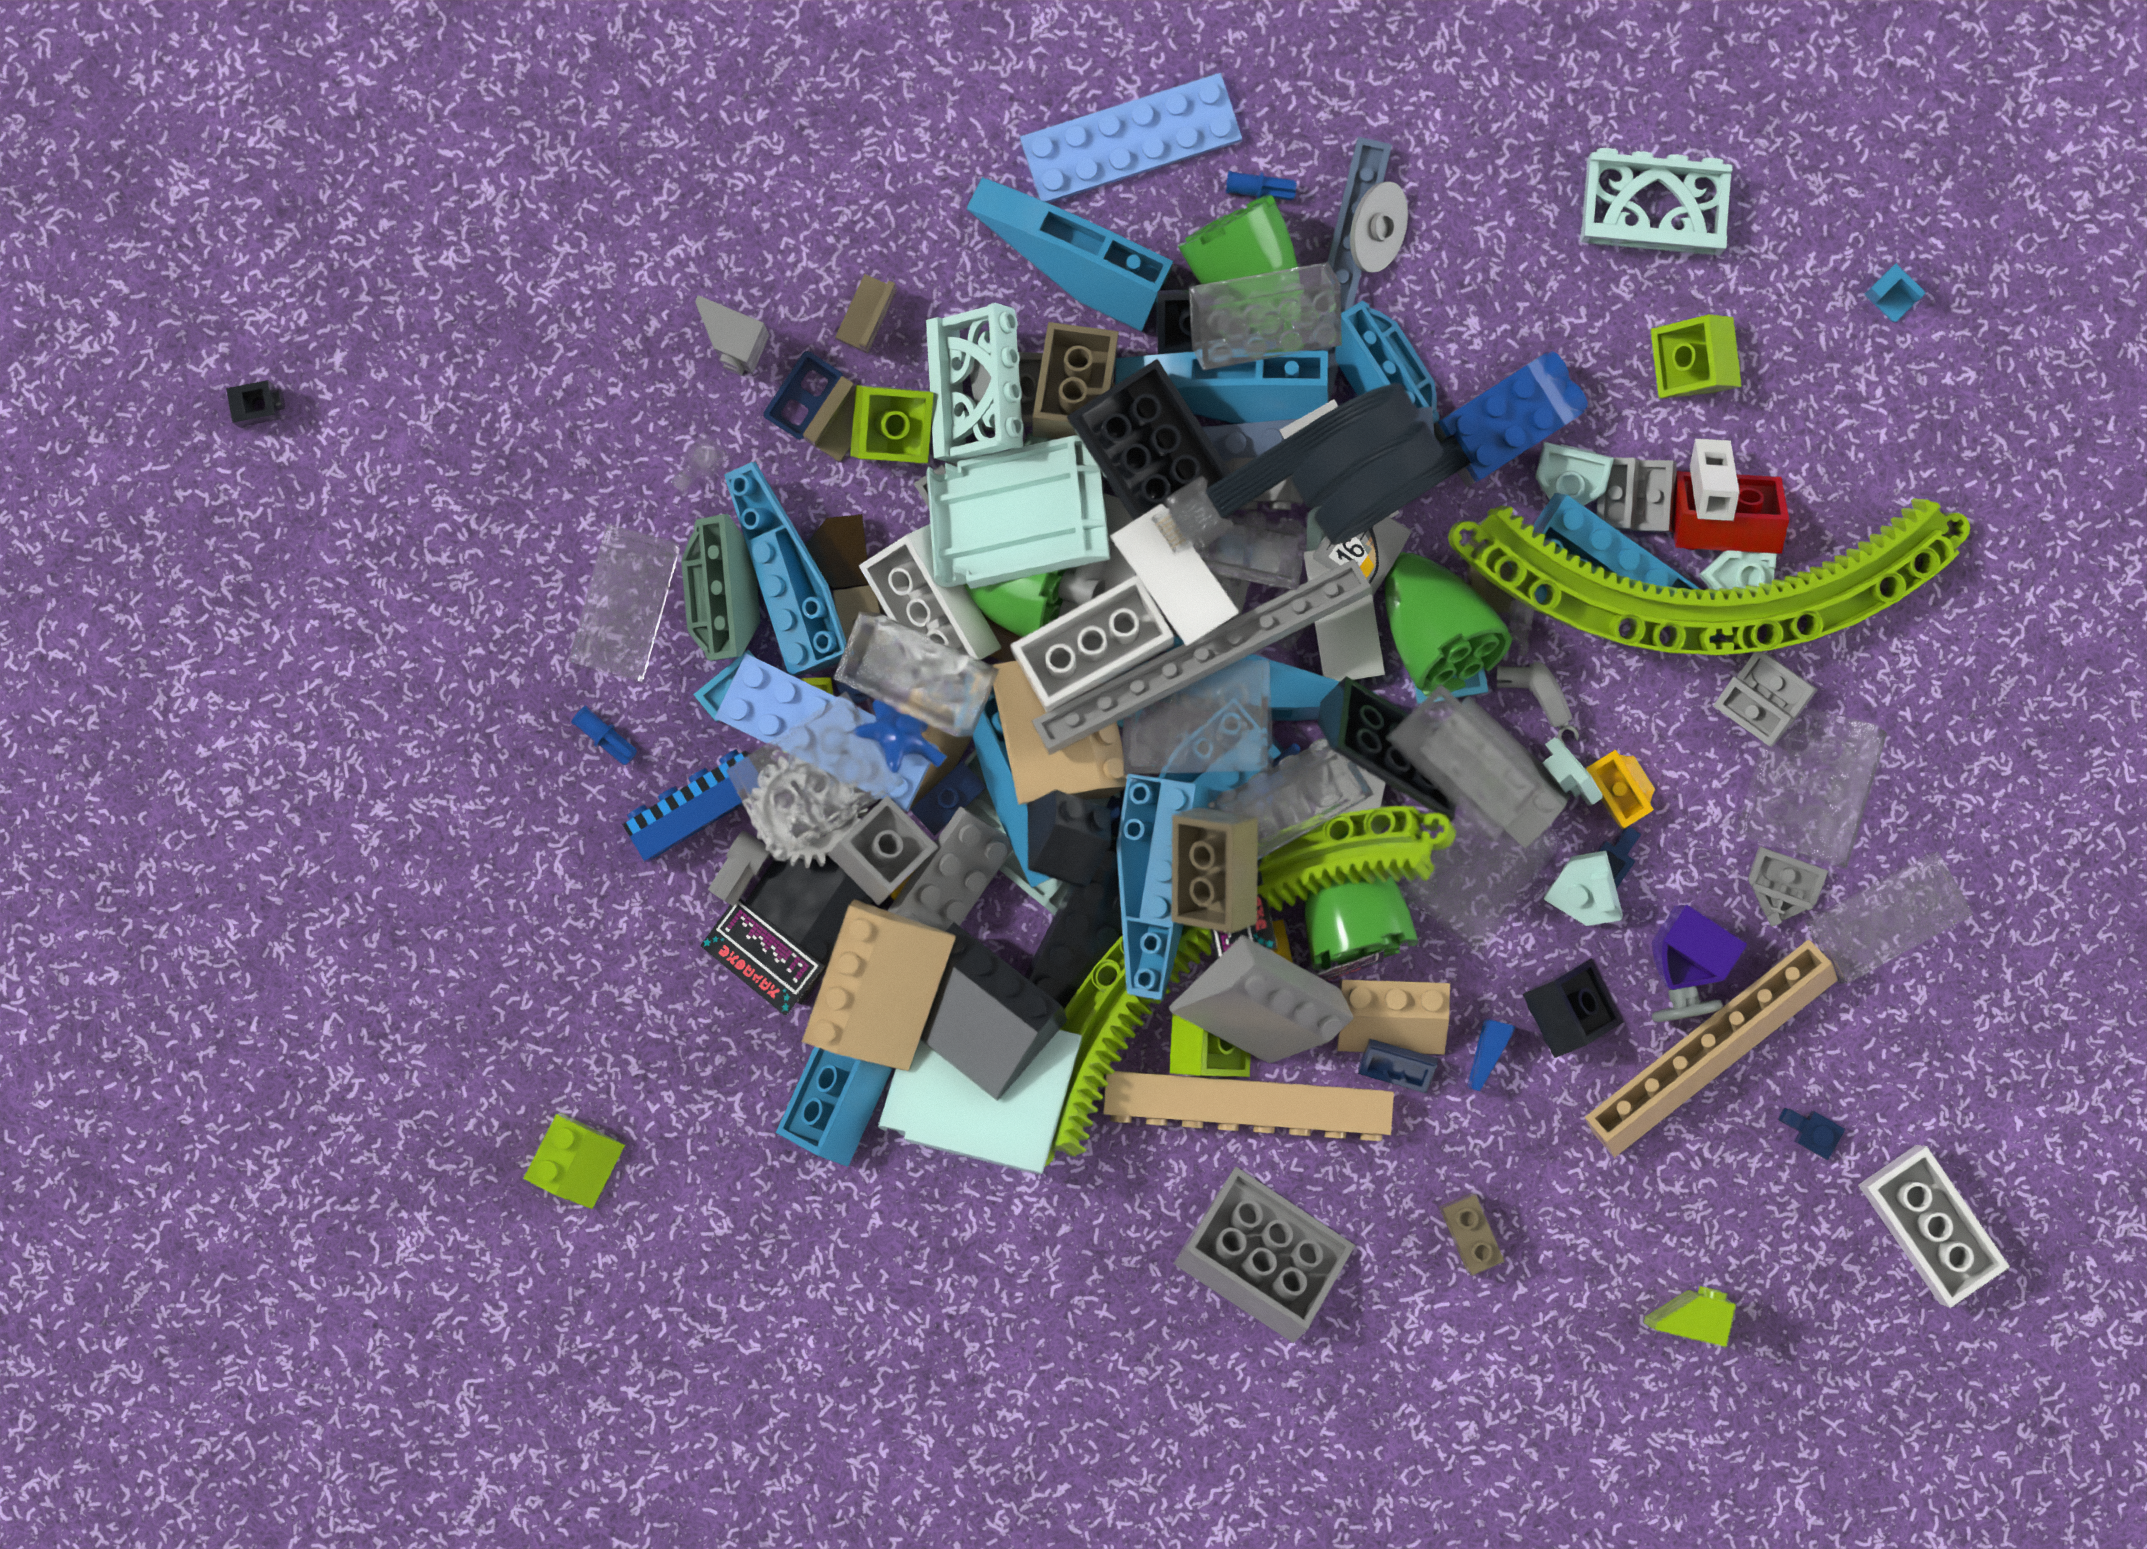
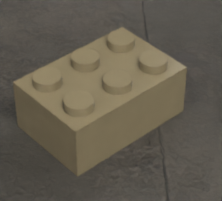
[1033,322,1119,439]
[1172,807,1258,933]

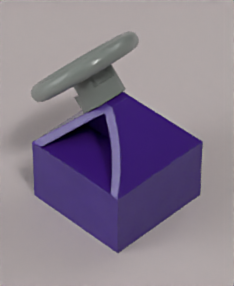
[1651,904,1748,1022]

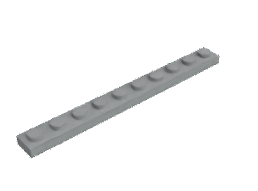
[1032,559,1372,755]

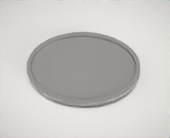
[1350,182,1408,272]

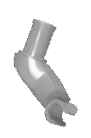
[1497,661,1579,746]

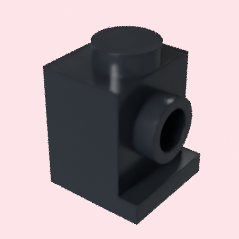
[226,380,285,428]

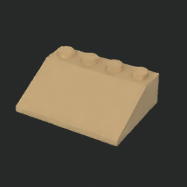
[989,661,1128,805]
[802,899,956,1071]

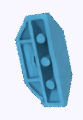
[1336,300,1439,424]

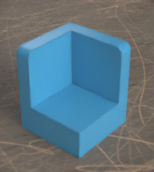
[1864,264,1926,323]

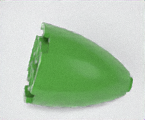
[1178,195,1301,345]
[1384,552,1512,697]
[963,567,1072,638]
[1305,831,1418,970]

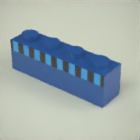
[622,749,764,862]

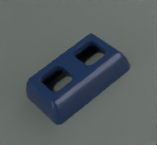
[763,351,844,440]

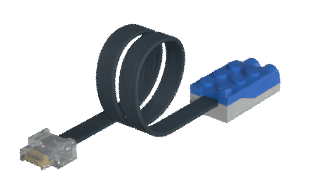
[1151,351,1588,556]

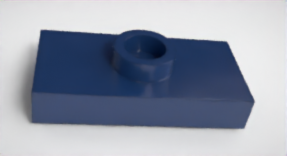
[910,761,987,836]
[1358,1038,1438,1093]

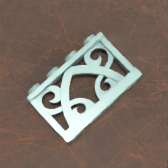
[1580,148,1733,255]
[926,303,1024,464]

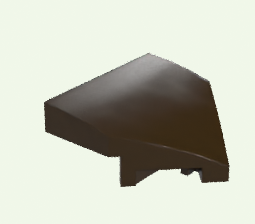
[805,514,869,589]

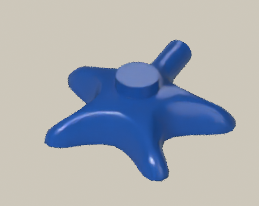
[853,699,946,773]

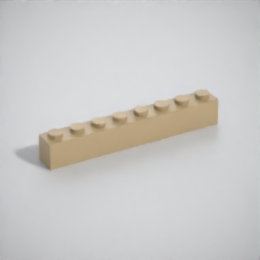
[1585,939,1838,1158]
[1103,1071,1394,1141]

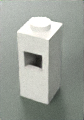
[1690,439,1739,521]

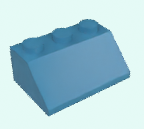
[776,1047,892,1167]

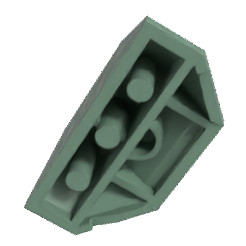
[681,514,760,661]

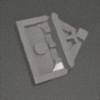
[1748,846,1828,927]

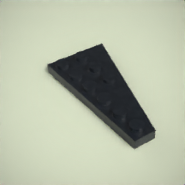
[1024,839,1123,1010]

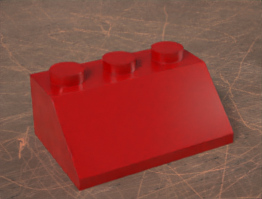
[1673,471,1789,554]

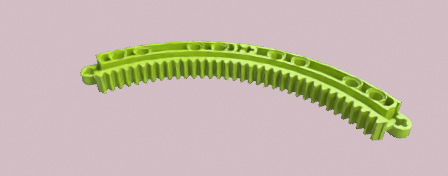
[1448,498,1970,655]
[1044,806,1456,1167]

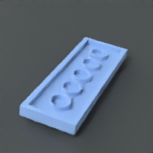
[1020,73,1242,203]
[715,654,939,812]

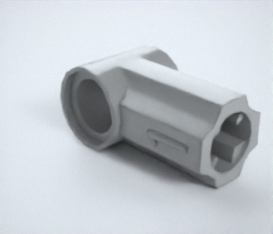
[1058,541,1115,605]
[708,830,773,906]

